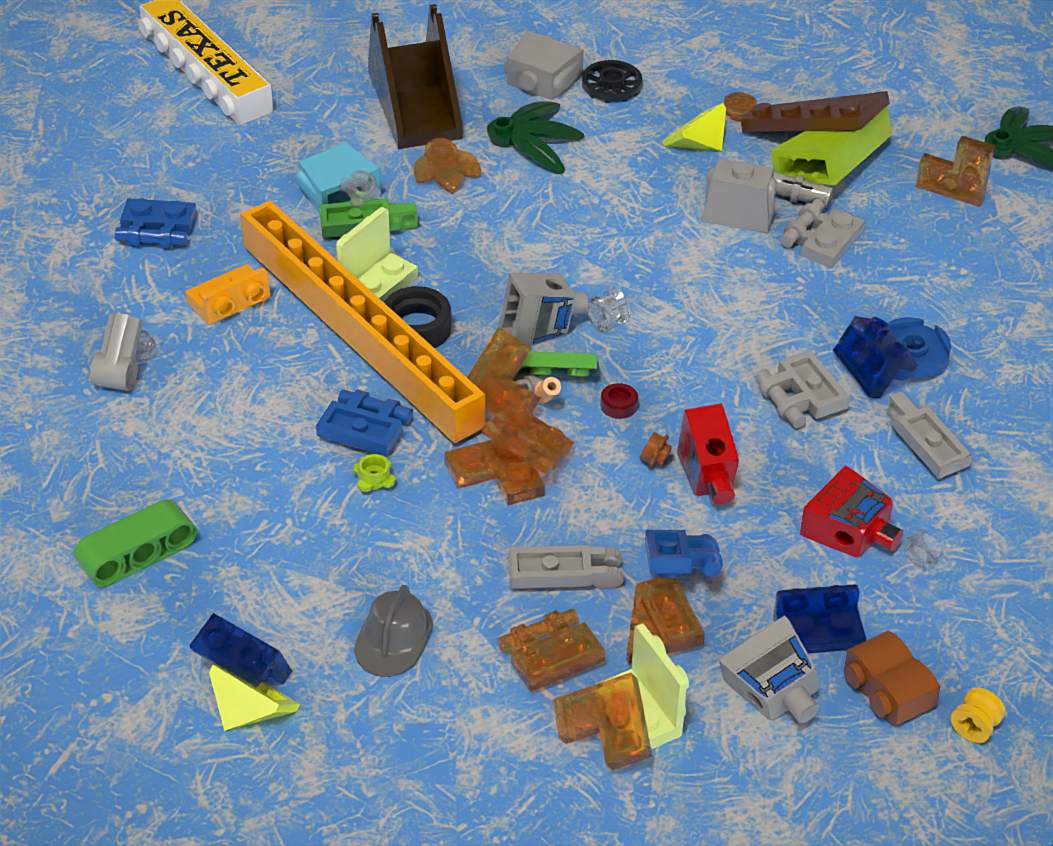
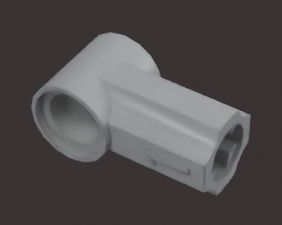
[90,313,143,391]

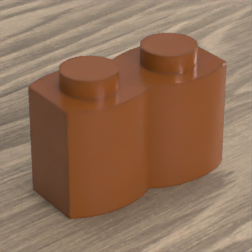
[844,630,940,726]

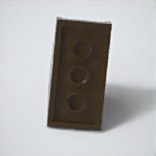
[368,4,462,149]

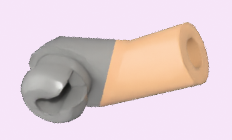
[514,375,561,404]

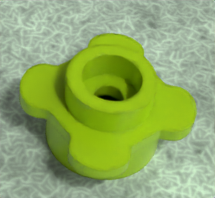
[353,454,396,492]

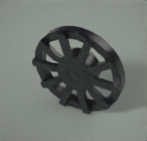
[582,60,642,103]

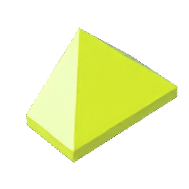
[662,102,726,151]
[209,665,300,731]

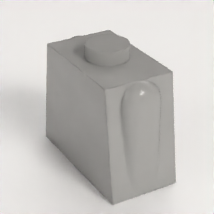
[504,30,584,100]
[701,158,777,234]

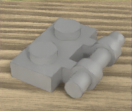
[780,199,865,269]
[755,351,850,428]

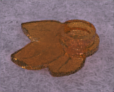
[413,138,481,194]

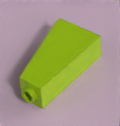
[771,106,892,185]

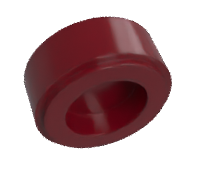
[600,383,638,419]

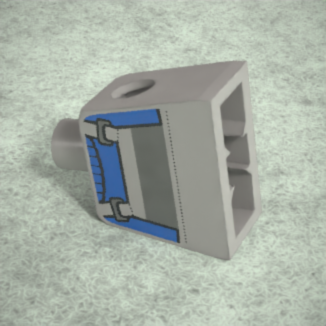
[498,273,588,351]
[718,615,820,723]

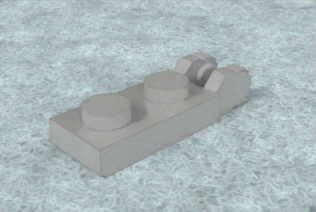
[508,545,624,589]

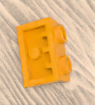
[185,264,271,325]

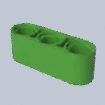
[74,499,197,587]

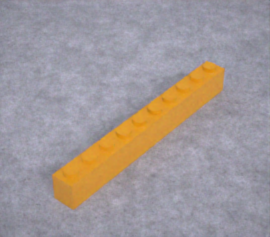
[240,200,485,443]

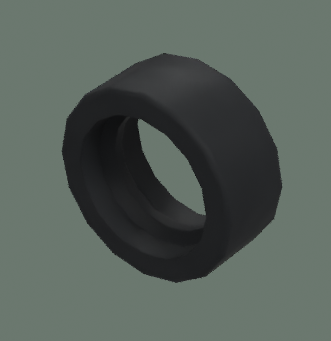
[384,286,451,348]

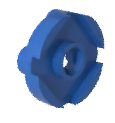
[875,317,951,381]

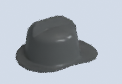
[354,584,433,677]

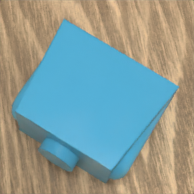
[296,142,381,214]

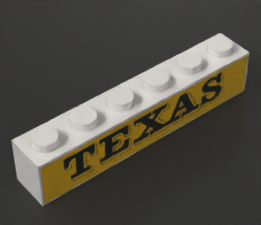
[138,0,273,125]

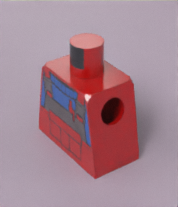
[677,403,739,505]
[800,465,903,557]

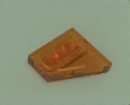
[626,577,705,664]

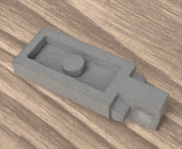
[886,391,972,479]

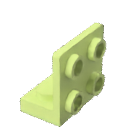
[336,207,418,302]
[594,623,689,756]

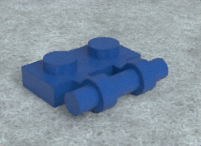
[115,198,197,248]
[316,389,413,457]
[645,530,723,578]

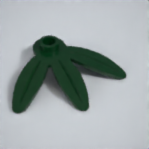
[487,101,585,174]
[984,106,1053,169]

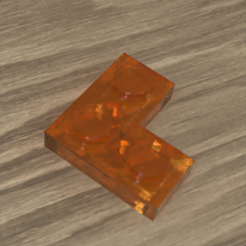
[916,136,995,207]
[467,327,541,430]
[444,433,545,506]
[553,672,653,770]

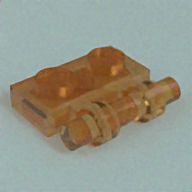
[481,401,574,475]
[497,608,606,692]

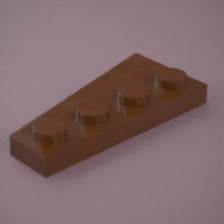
[740,91,890,132]

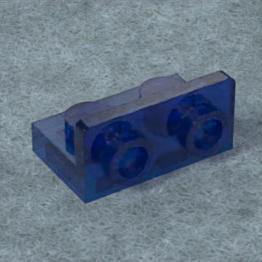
[832,316,918,399]
[773,584,867,654]
[190,613,293,687]

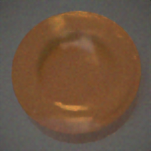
[724,92,757,121]

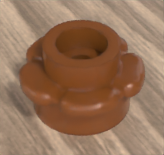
[639,432,673,469]

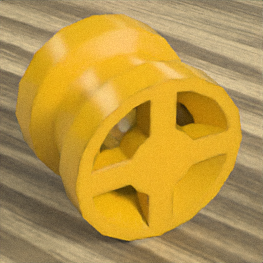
[950,687,1006,743]

